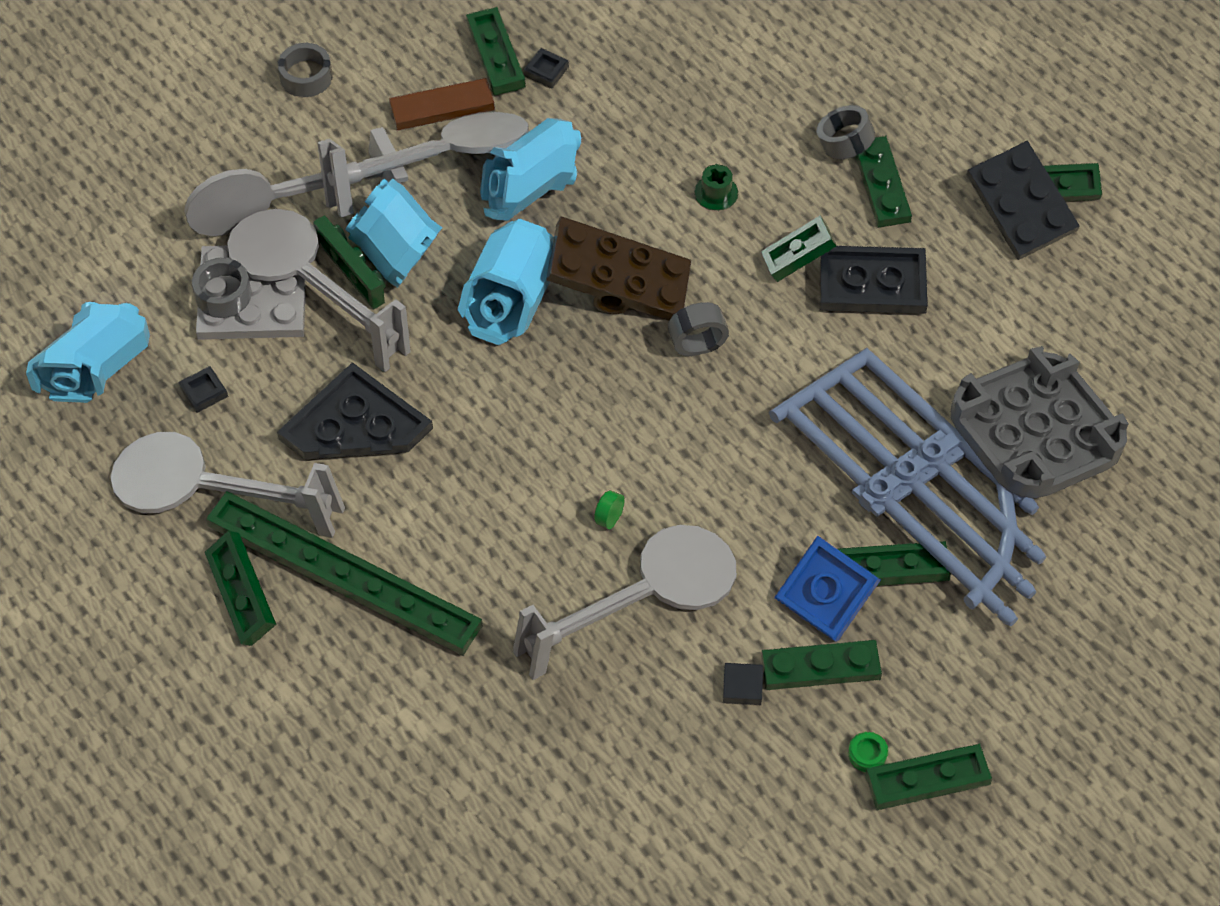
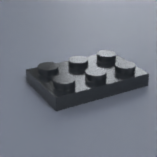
[966,140,1080,260]
[820,246,928,314]

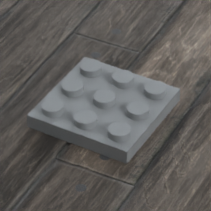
[196,246,306,340]

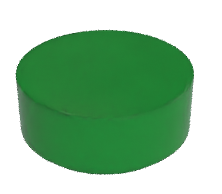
[594,490,625,530]
[848,732,888,772]

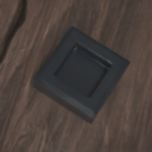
[524,48,569,89]
[178,366,228,413]
[723,663,763,705]

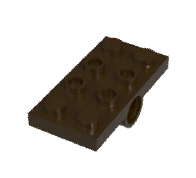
[546,216,691,321]

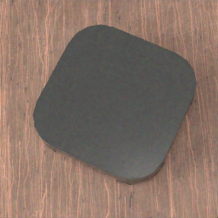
[951,346,1129,498]

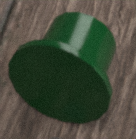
[694,164,738,211]

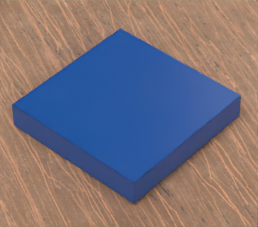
[774,535,881,642]

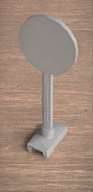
[317,112,529,217]
[184,127,408,236]
[227,209,411,372]
[111,432,345,538]
[513,525,737,680]

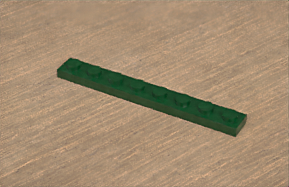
[206,491,483,656]

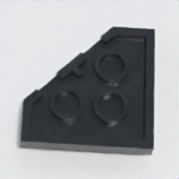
[277,362,433,460]

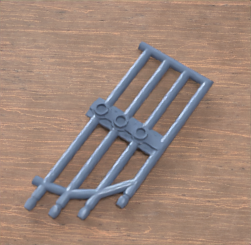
[769,348,1046,626]

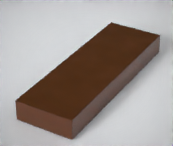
[389,78,495,131]

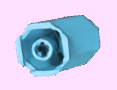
[480,118,581,221]
[345,178,443,288]
[458,219,554,345]
[26,302,150,403]

